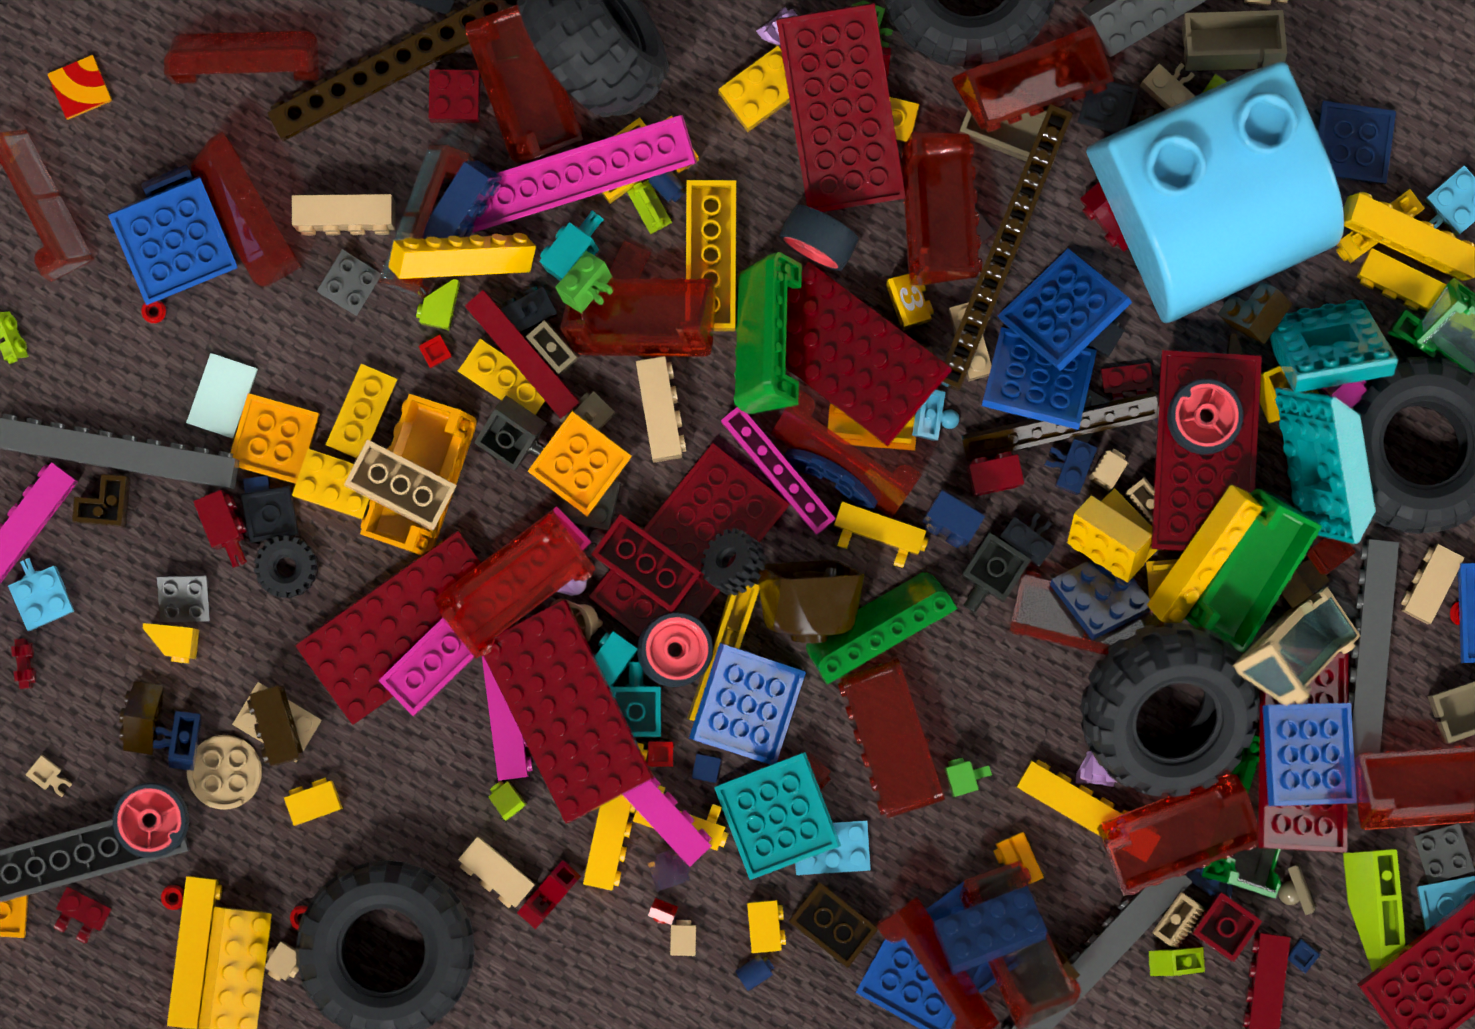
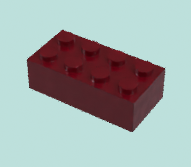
[591,514,701,613]

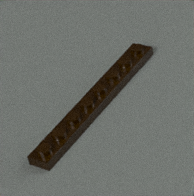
[962,392,1159,461]

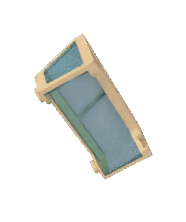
[1233,587,1360,705]

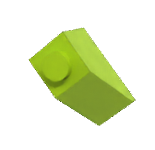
[416,279,460,331]
[488,780,527,821]
[1149,947,1205,976]

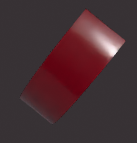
[517,860,581,929]

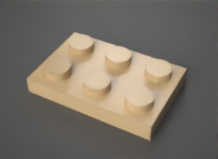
[232,682,322,763]

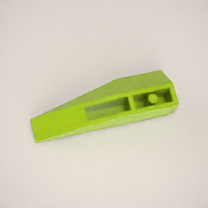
[1343,849,1405,972]

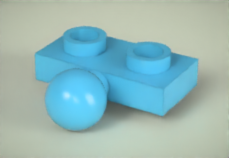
[912,390,960,441]

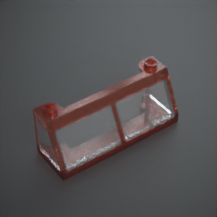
[0,129,95,282]

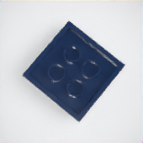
[1318,101,1396,185]
[1050,559,1152,640]

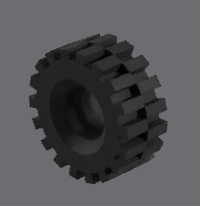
[701,528,766,595]
[254,535,318,598]

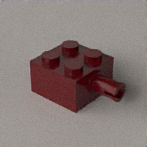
[193,490,247,568]

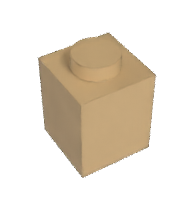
[670,920,696,956]

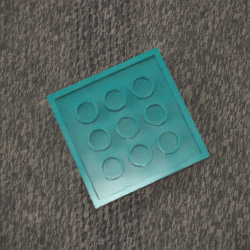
[714,752,841,880]

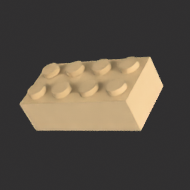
[292,194,395,236]
[636,356,686,463]
[344,440,456,531]

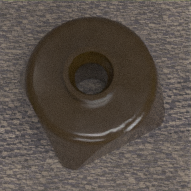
[758,560,864,643]

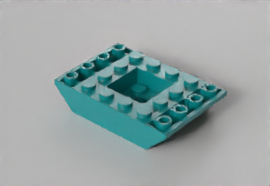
[1270,299,1397,393]
[1275,387,1375,544]

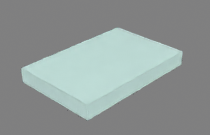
[186,353,258,439]

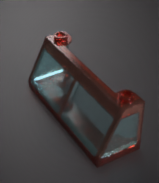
[378,145,474,300]

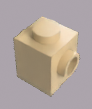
[265,941,299,981]

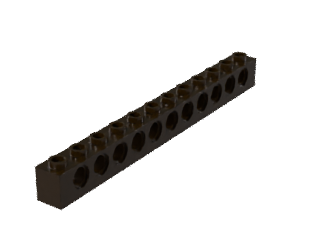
[267,0,521,142]
[941,104,1073,392]

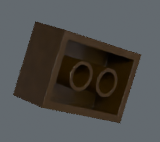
[247,686,305,766]
[789,882,878,968]

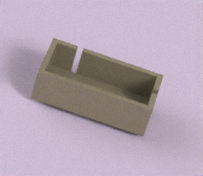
[1182,10,1287,71]
[958,85,1059,167]
[1427,681,1475,743]

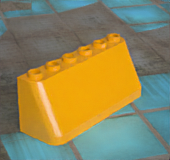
[360,394,476,555]

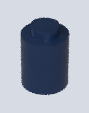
[648,171,686,203]
[735,954,774,991]

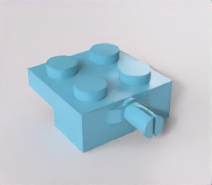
[1425,165,1475,236]
[8,558,74,631]

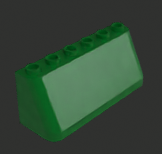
[734,252,802,414]
[1184,489,1322,653]
[806,573,957,685]

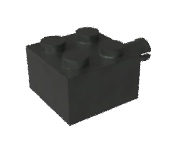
[474,395,547,470]
[562,481,620,552]
[961,533,1031,614]

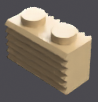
[1089,449,1128,491]
[1124,477,1154,526]
[1152,892,1205,948]

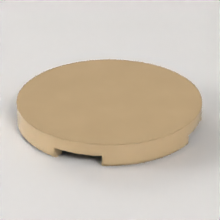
[187,735,262,809]

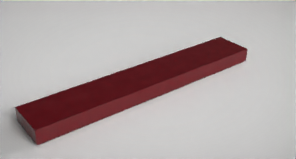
[465,290,580,419]

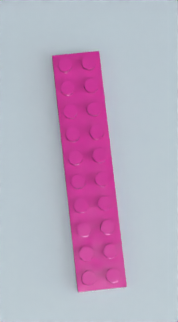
[471,115,697,234]
[378,506,592,716]

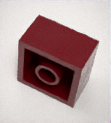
[429,70,481,123]
[967,451,1024,497]
[1190,892,1262,962]

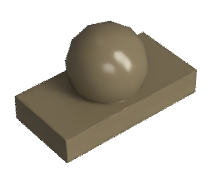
[1278,863,1316,915]

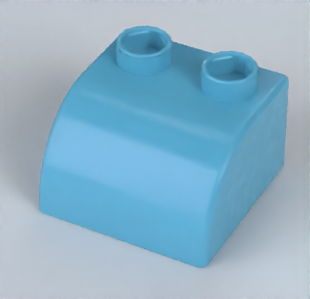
[1086,62,1344,323]

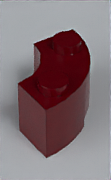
[1080,182,1128,252]

